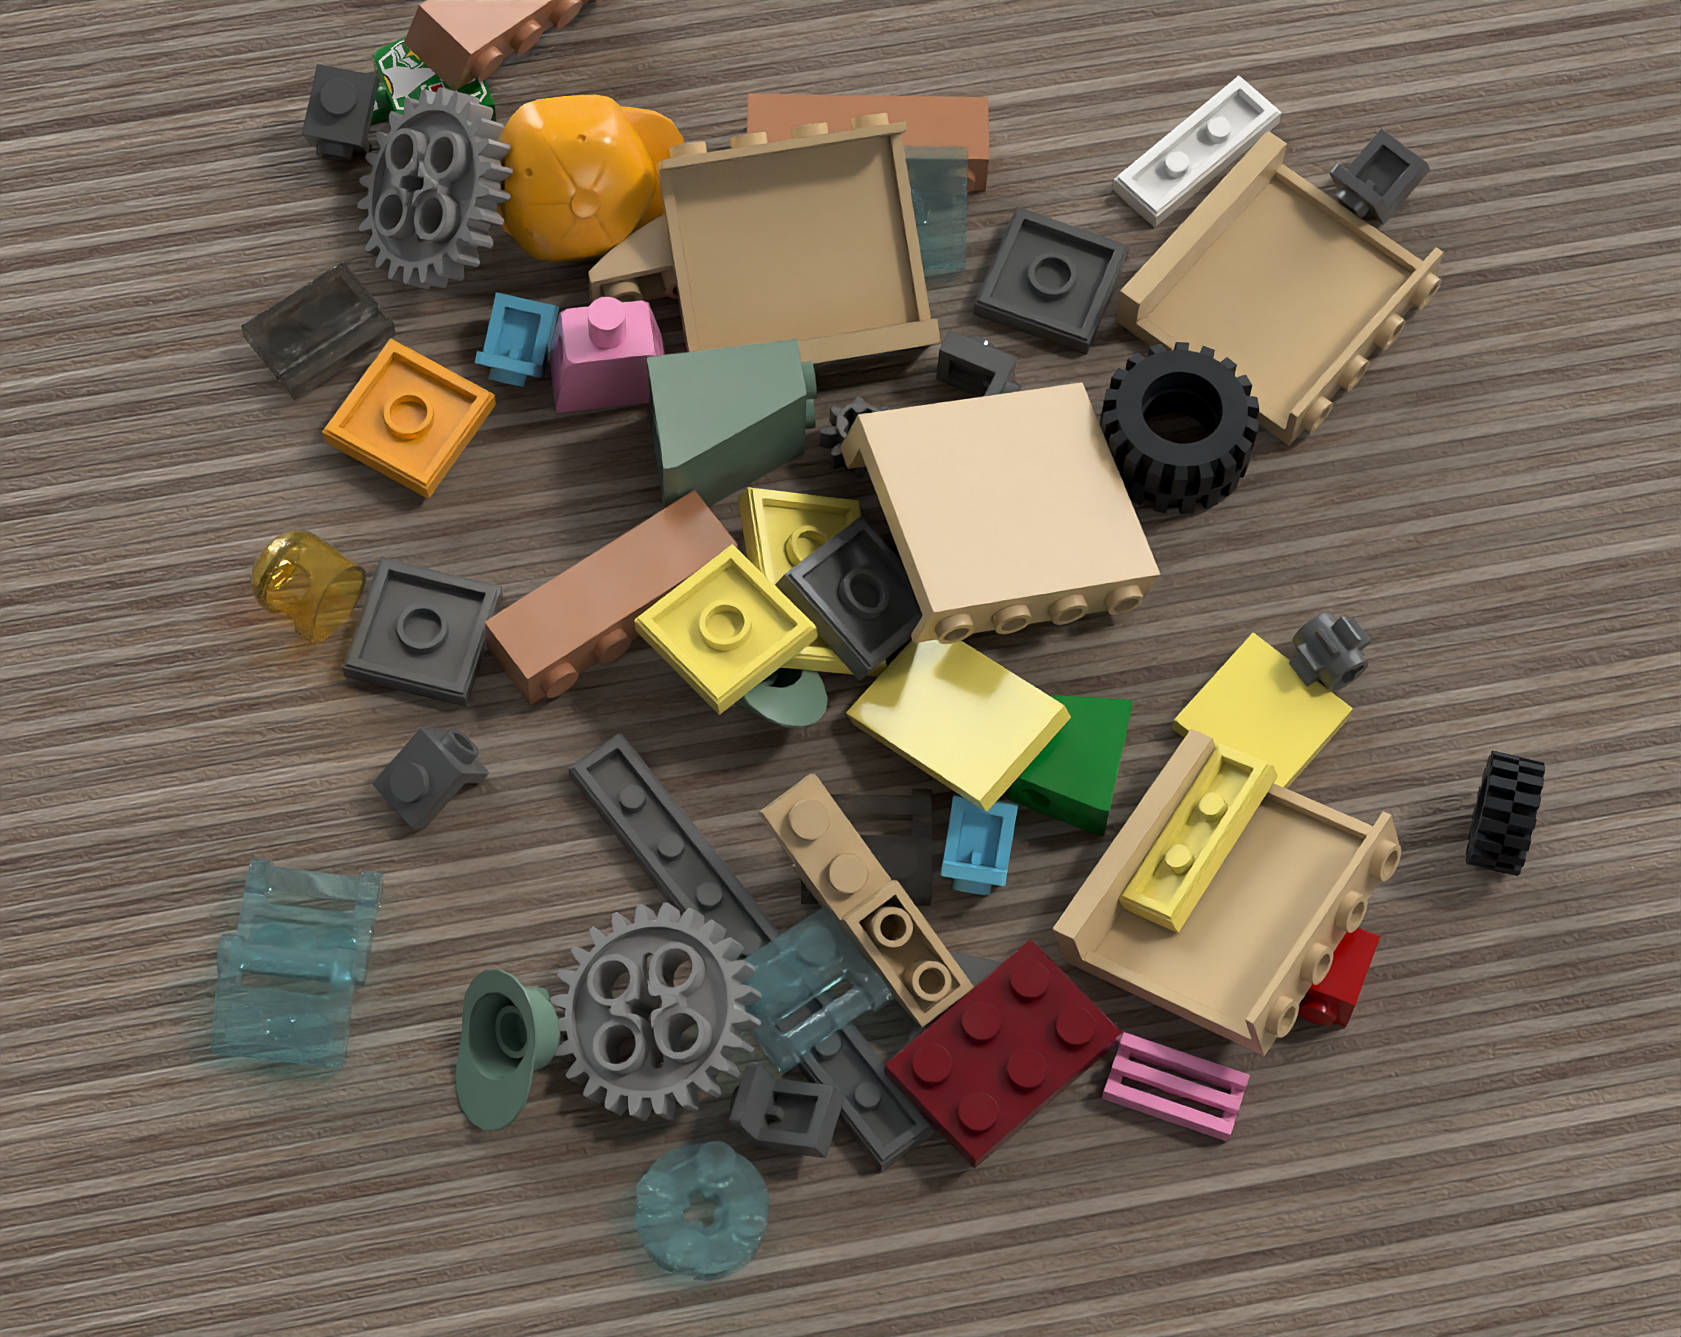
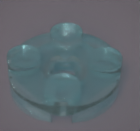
[635,1141,770,1281]

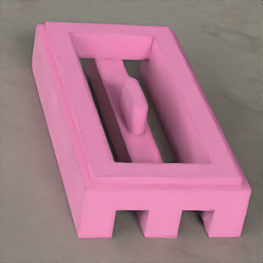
[1102,1032,1250,1142]

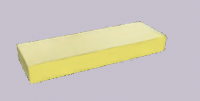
[1119,743,1278,933]

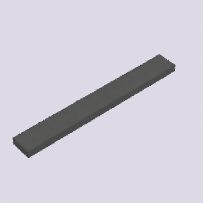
[568,732,935,1173]

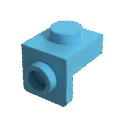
[475,292,559,387]
[940,794,1018,895]

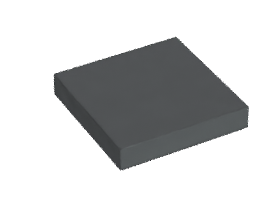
[973,206,1130,354]
[775,515,923,681]
[343,557,503,707]

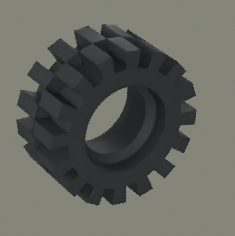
[1465,750,1545,876]

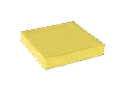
[634,544,818,715]
[1172,633,1353,789]

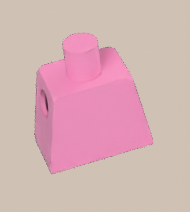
[549,297,666,413]

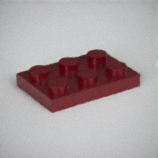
[884,939,1122,1169]

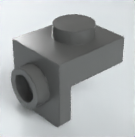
[302,64,380,163]
[1329,128,1430,225]
[936,330,1022,397]
[372,728,489,829]
[729,1063,845,1158]

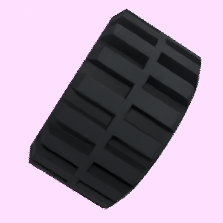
[1100,342,1260,514]

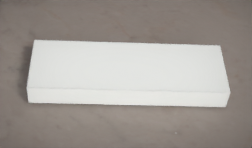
[1112,76,1282,228]

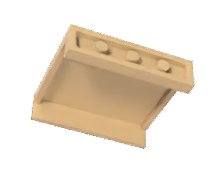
[656,113,941,364]
[1115,131,1443,446]
[840,382,1161,644]
[1052,729,1401,1056]

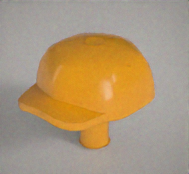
[496,94,684,262]

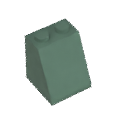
[647,339,817,509]

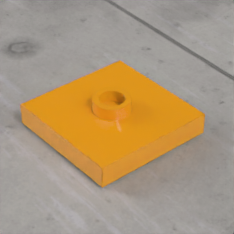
[322,338,496,499]

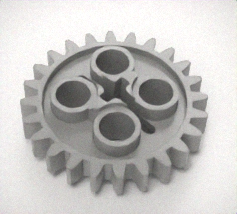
[357,87,513,289]
[550,902,762,1121]

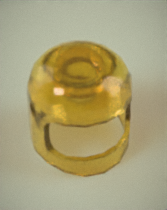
[250,530,366,645]

